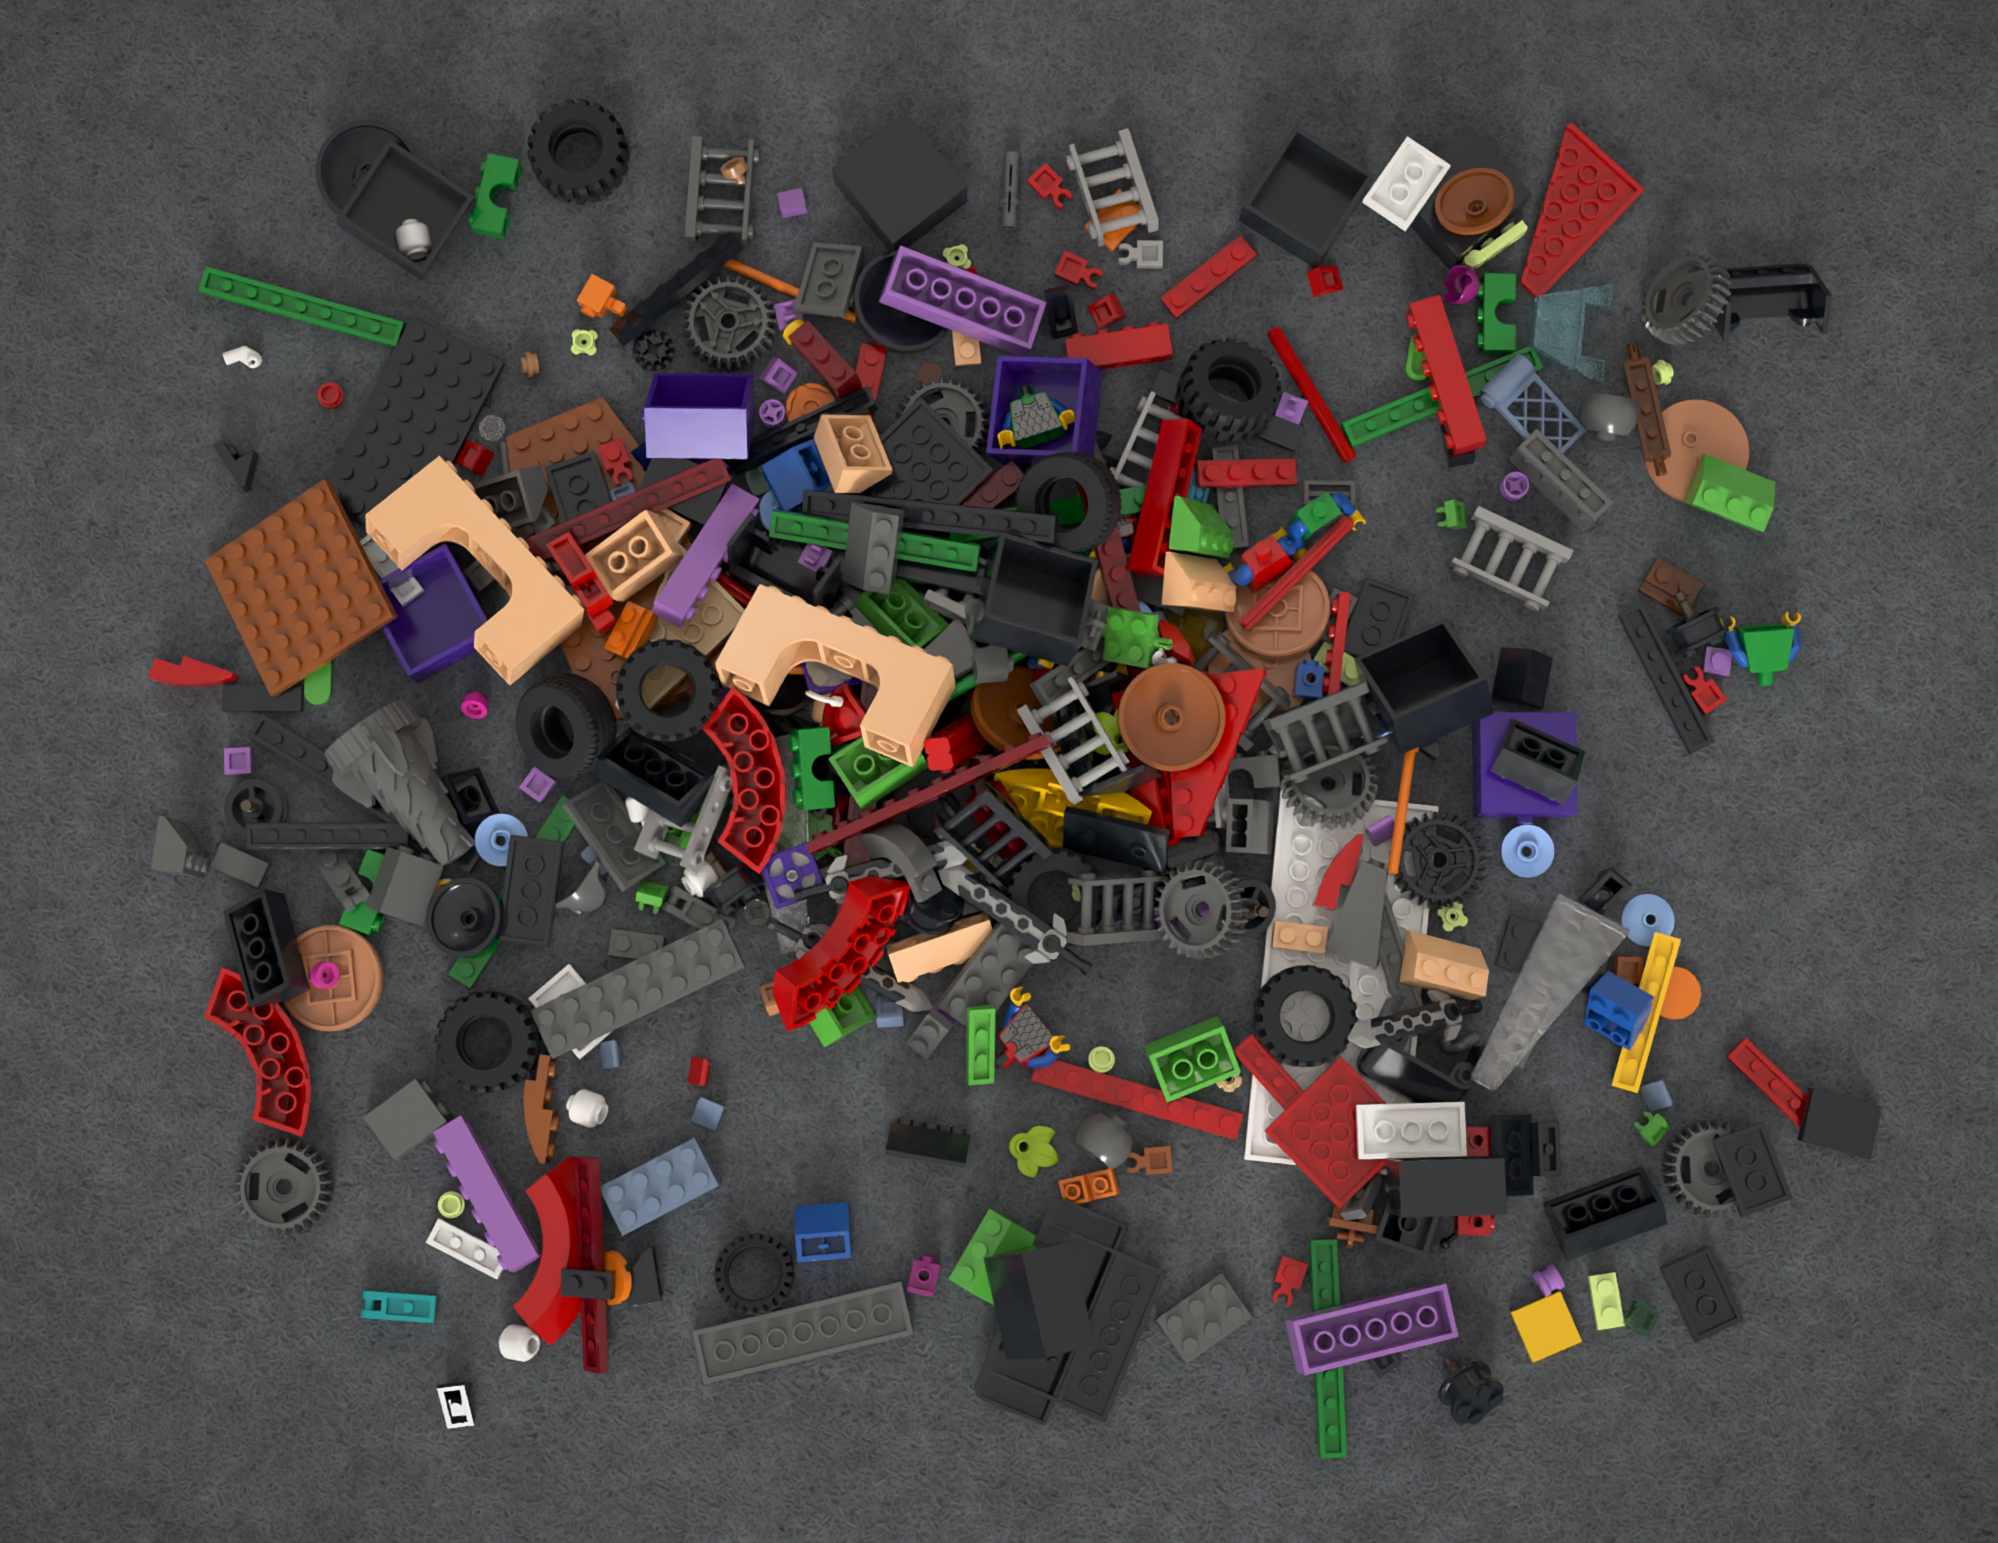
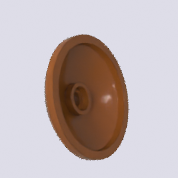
[1435,168,1515,235]

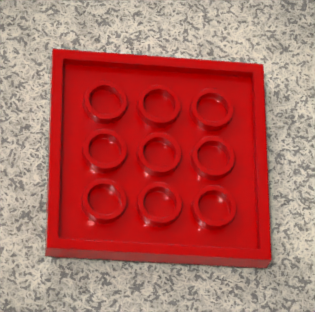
[1264,1056,1391,1209]

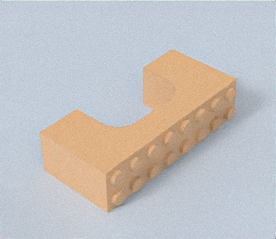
[365,456,584,685]
[715,584,956,767]

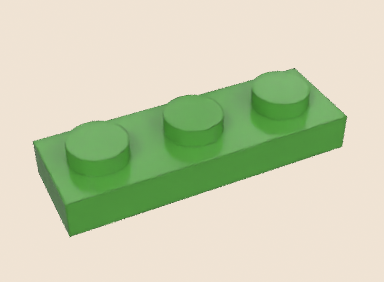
[966,1005,995,1086]

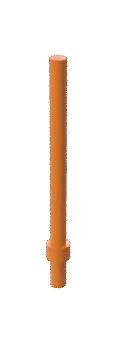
[723,259,857,324]
[1387,747,1419,874]

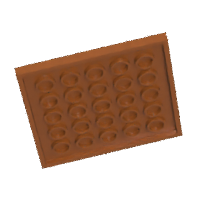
[204,479,398,696]

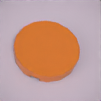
[785,383,835,422]
[1660,967,1701,1020]
[604,1250,632,1306]

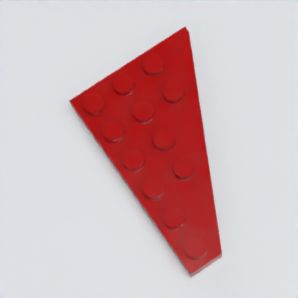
[1519,122,1645,301]
[1170,668,1267,838]

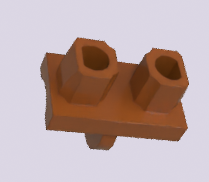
[1326,1205,1378,1249]

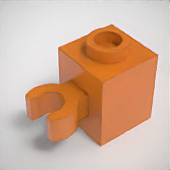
[577,274,628,318]

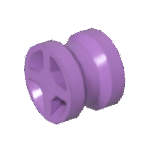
[759,399,787,429]
[1533,1263,1565,1297]

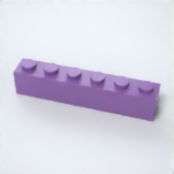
[652,484,760,628]
[433,1115,542,1273]

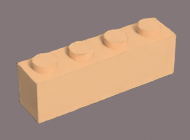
[886,912,992,983]

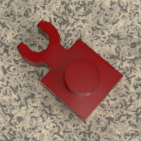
[1027,163,1073,210]
[1054,251,1103,290]
[597,437,634,487]
[1681,666,1727,715]
[1272,1255,1308,1306]

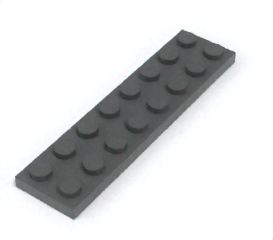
[530,919,746,1059]
[692,1281,914,1384]

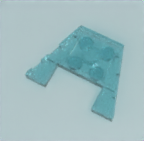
[1530,284,1613,384]

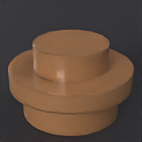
[520,351,539,378]

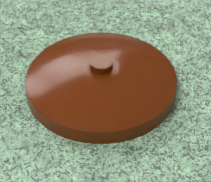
[1117,663,1225,771]
[970,665,1061,760]

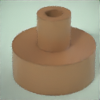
[720,157,748,184]

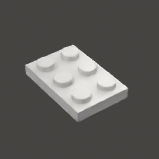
[1362,136,1451,232]
[528,964,616,1059]

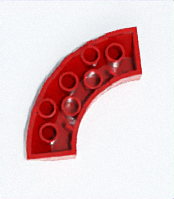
[702,686,786,874]
[772,876,910,1031]
[204,967,311,1137]
[513,1156,581,1346]

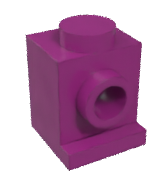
[907,1254,940,1297]

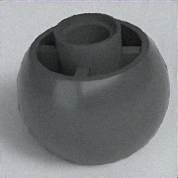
[1580,392,1638,441]
[1075,1112,1133,1169]

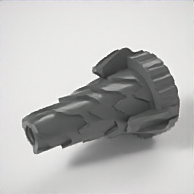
[324,698,476,866]

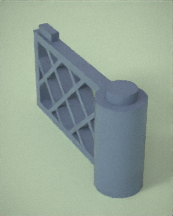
[1480,354,1586,453]

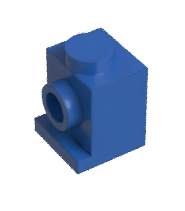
[1292,660,1325,700]

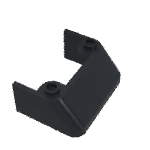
[1713,264,1832,341]
[727,513,841,610]
[1051,671,1163,796]
[1357,995,1492,1103]

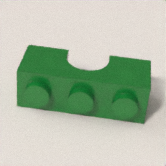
[469,153,522,240]
[1476,273,1516,356]
[788,726,835,810]
[339,849,384,936]

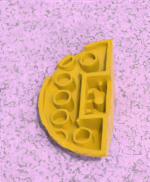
[994,769,1152,848]

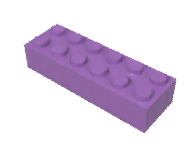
[879,245,1046,356]
[1285,1281,1459,1375]

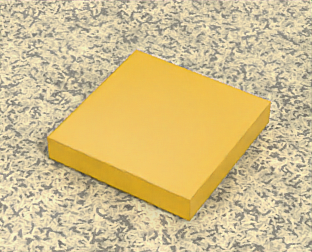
[1510,1291,1582,1363]

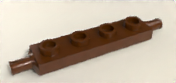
[1623,343,1671,476]

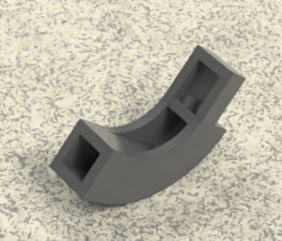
[859,822,942,903]

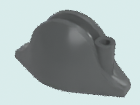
[555,857,606,915]

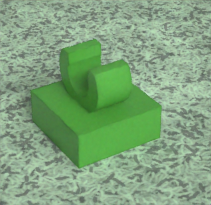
[1436,500,1467,530]
[635,880,669,914]
[1634,1111,1670,1148]

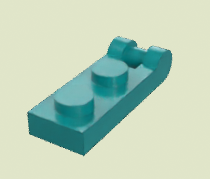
[360,1290,438,1323]

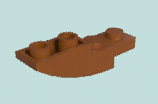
[524,1054,560,1164]

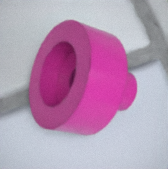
[461,691,489,719]
[310,961,339,989]

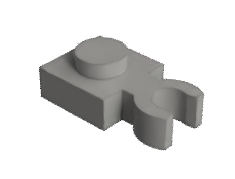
[1119,240,1163,269]

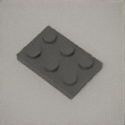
[794,242,864,317]
[1156,1273,1253,1364]

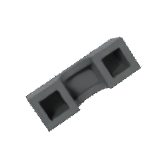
[964,599,1013,684]
[1227,751,1280,791]

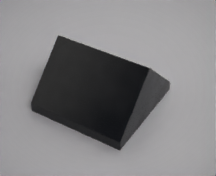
[1491,647,1553,709]
[442,768,500,830]

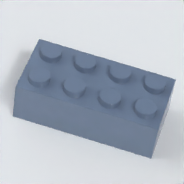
[601,1137,721,1236]

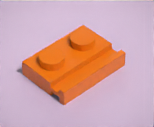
[1085,189,1140,252]
[604,601,659,659]

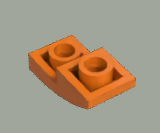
[1058,1168,1120,1204]

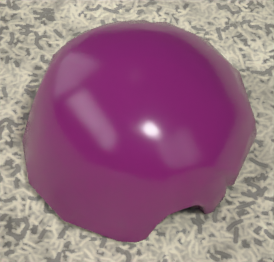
[1443,264,1479,304]

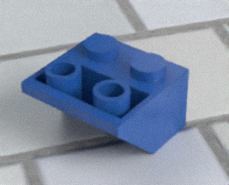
[760,439,831,511]
[1584,971,1654,1051]
[795,1202,853,1262]

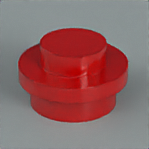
[317,382,344,408]

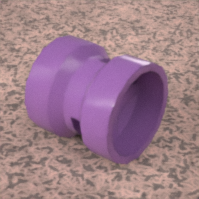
[1499,472,1529,502]

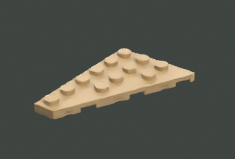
[615,543,745,710]

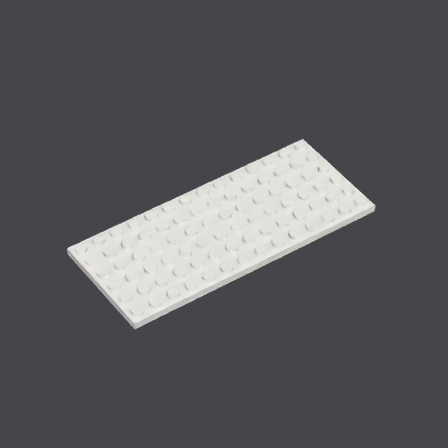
[1244,790,1439,1175]

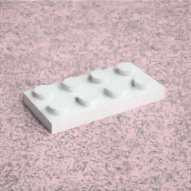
[1356,1102,1467,1159]

